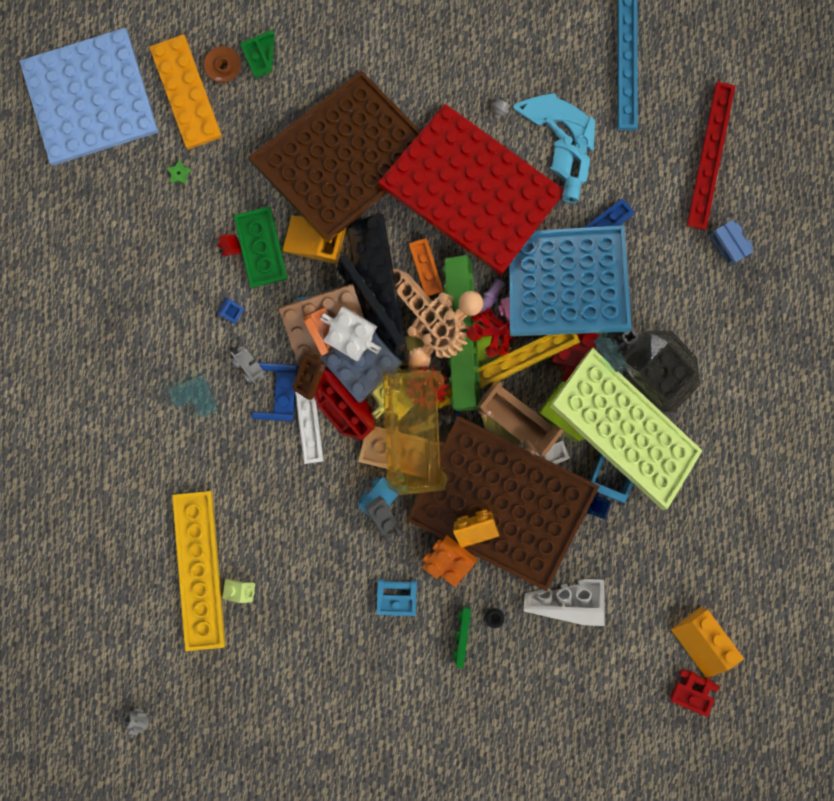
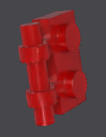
[669,669,719,718]

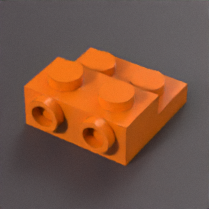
[422,535,478,587]

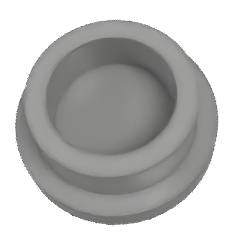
[492,98,510,118]

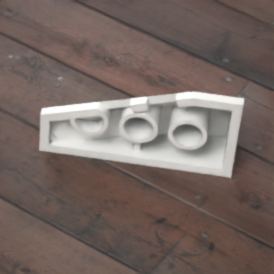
[524,579,605,626]

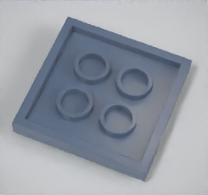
[321,332,402,402]

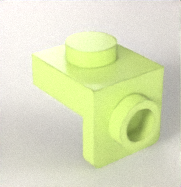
[222,579,255,603]

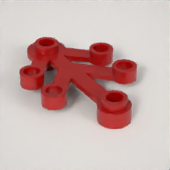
[466,309,514,358]

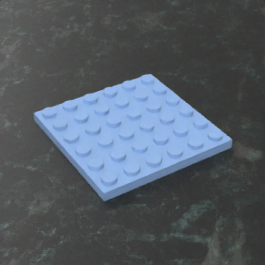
[20,28,159,166]

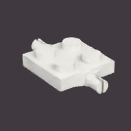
[320,307,381,361]

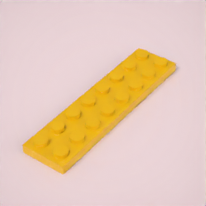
[172,491,226,652]

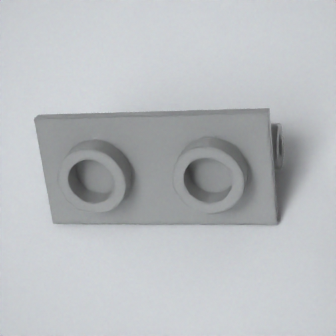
[231,346,266,385]

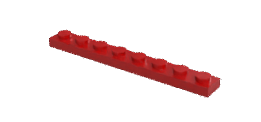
[686,81,736,231]

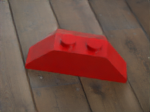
[314,370,375,441]

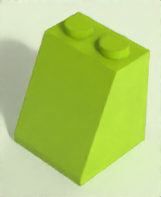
[538,382,585,442]

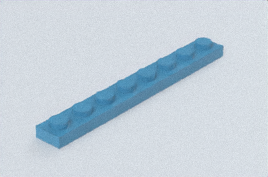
[617,0,638,131]

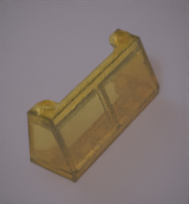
[383,369,447,495]

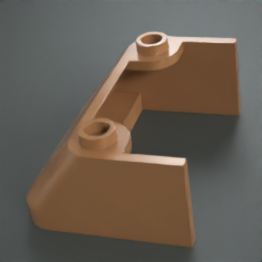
[477,381,564,457]

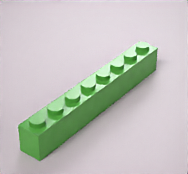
[443,255,481,412]

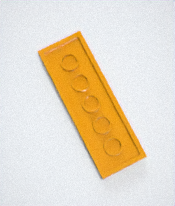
[149,34,222,150]

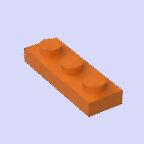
[409,238,444,297]

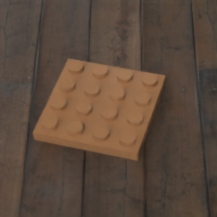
[279,283,364,372]

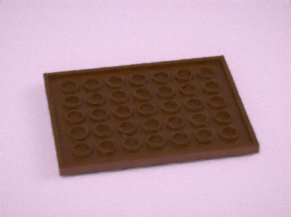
[249,70,421,243]
[406,416,600,591]

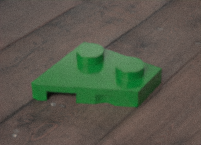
[240,29,275,79]

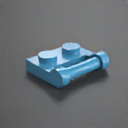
[377,579,417,616]

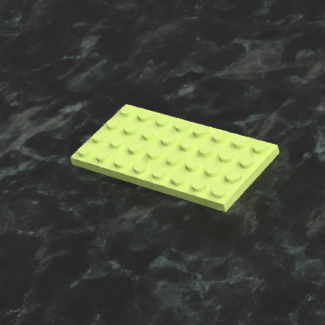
[549,348,702,510]

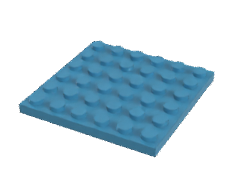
[509,225,632,336]

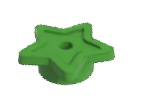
[167,161,192,184]

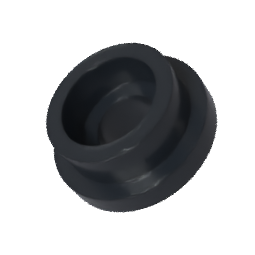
[485,608,505,628]

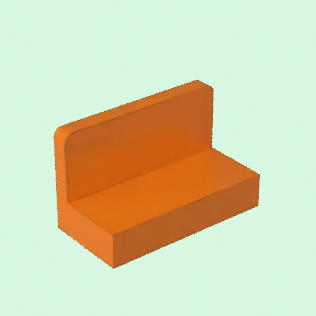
[304,307,332,356]

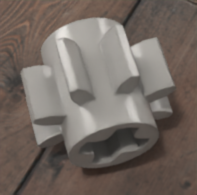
[619,327,643,352]
[123,708,149,735]

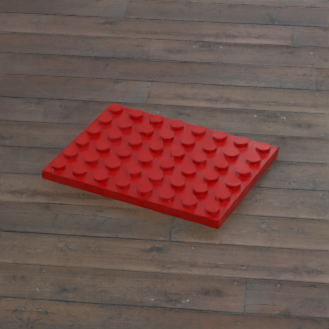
[378,104,563,276]

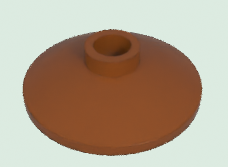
[204,46,241,83]

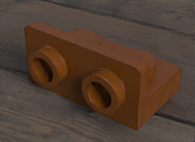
[292,354,327,400]

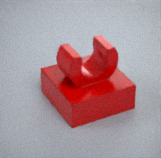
[217,234,242,256]

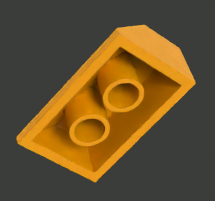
[670,606,744,678]

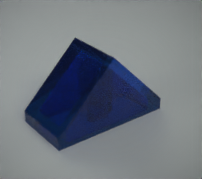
[586,495,612,520]

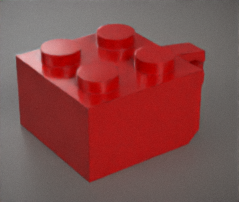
[550,333,599,382]

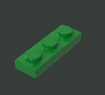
[452,605,471,669]

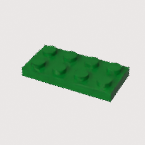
[234,206,288,289]

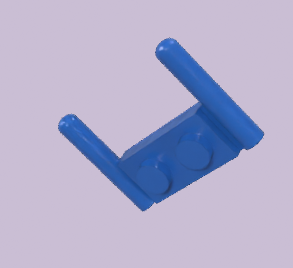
[251,362,297,422]

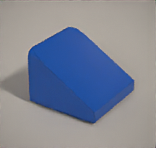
[216,297,245,324]

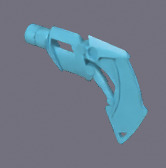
[513,93,595,203]

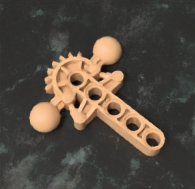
[393,269,483,371]

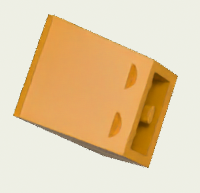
[282,215,346,265]
[453,509,499,548]

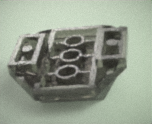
[619,331,700,413]

